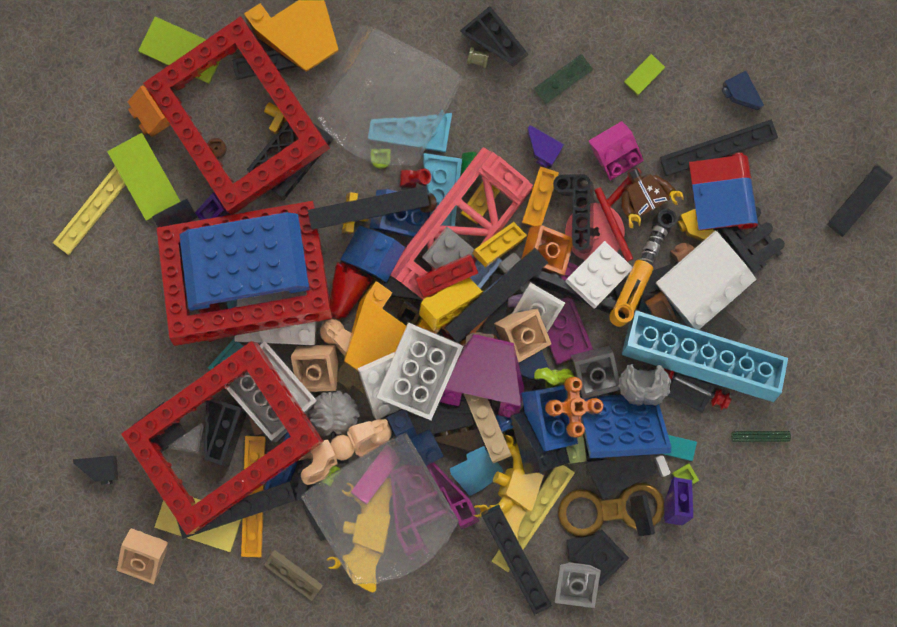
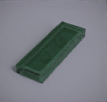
[534,54,593,104]

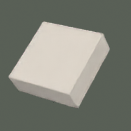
[654,455,670,477]

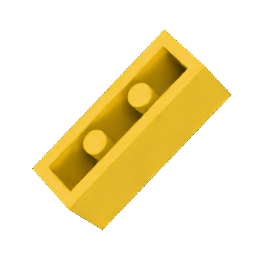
[419,277,483,331]

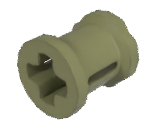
[467,47,490,69]

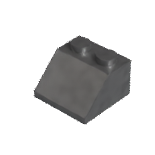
[571,346,620,399]

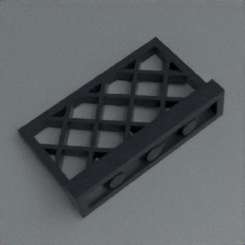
[247,121,333,200]

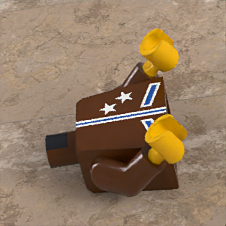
[621,167,684,228]

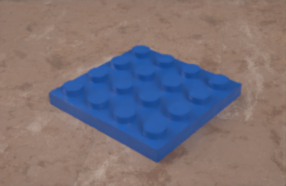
[580,395,672,458]

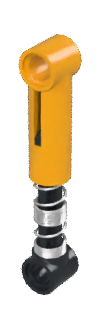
[609,209,677,327]

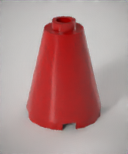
[330,262,373,320]

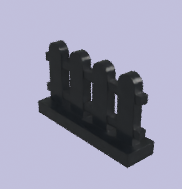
[714,207,785,274]

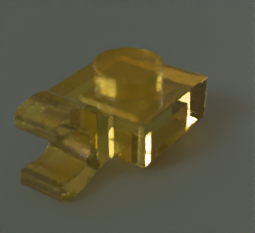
[337,362,366,394]

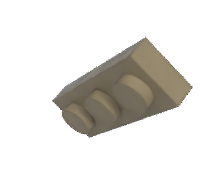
[264,550,323,601]

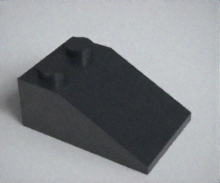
[510,411,570,474]

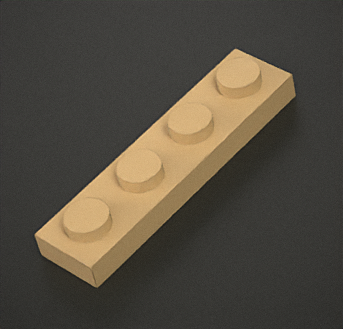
[464,393,512,463]

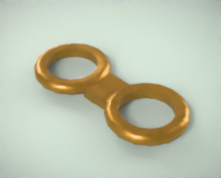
[558,482,664,537]

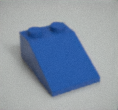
[369,189,430,238]
[340,226,405,282]
[522,385,578,451]

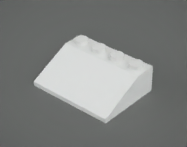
[656,231,756,330]
[235,291,317,345]
[376,323,463,420]
[227,341,317,442]

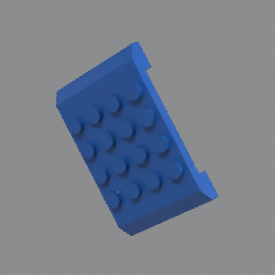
[179,212,310,311]

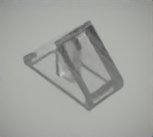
[169,423,206,454]

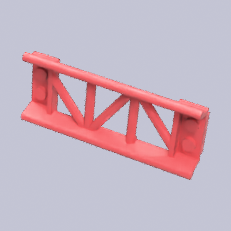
[390,147,533,300]

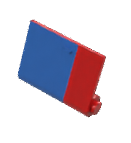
[689,153,758,231]

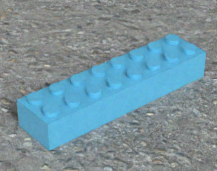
[622,311,788,402]

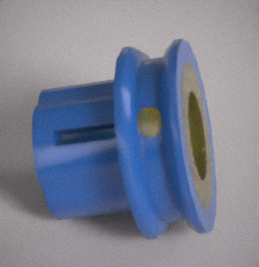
[495,415,515,439]

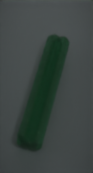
[731,431,791,442]

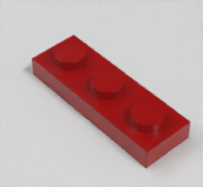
[415,254,478,298]

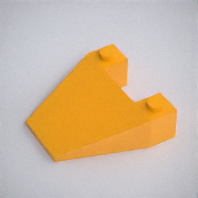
[244,0,339,72]
[344,281,441,372]

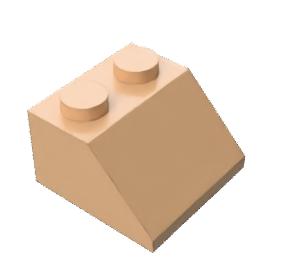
[494,309,551,363]
[291,344,338,392]
[117,528,168,584]

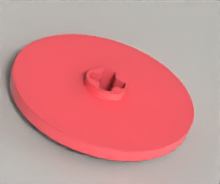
[565,203,625,260]

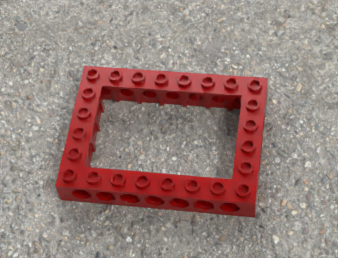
[143,16,330,215]
[157,201,333,346]
[121,341,324,535]

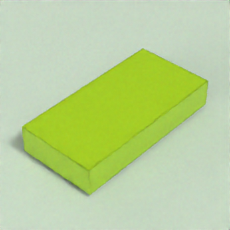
[624,54,665,96]

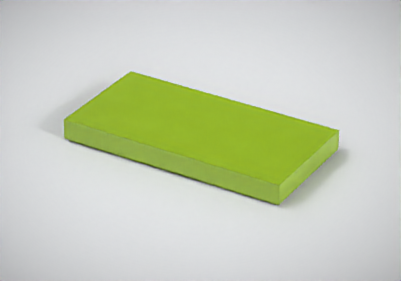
[138,16,221,84]
[107,133,180,221]

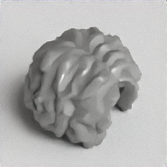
[618,364,671,406]
[308,391,360,437]

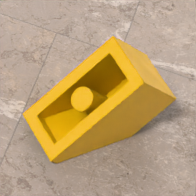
[678,209,714,242]

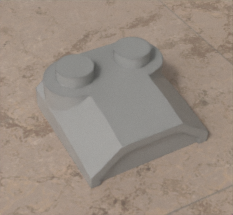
[554,563,600,608]

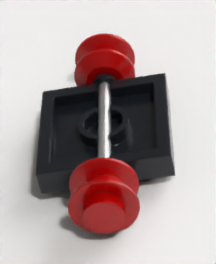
[664,368,732,413]

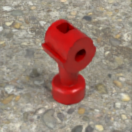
[400,169,431,188]

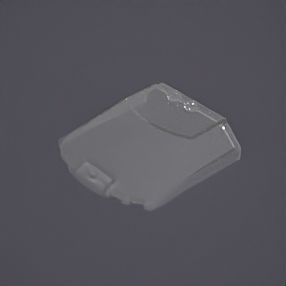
[314,25,463,166]
[301,433,459,584]

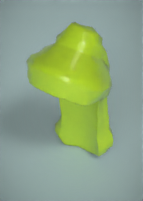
[534,368,575,388]

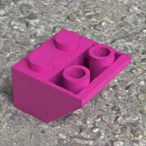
[588,121,644,181]

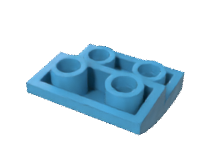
[450,446,503,496]

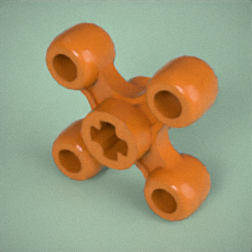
[545,377,603,438]

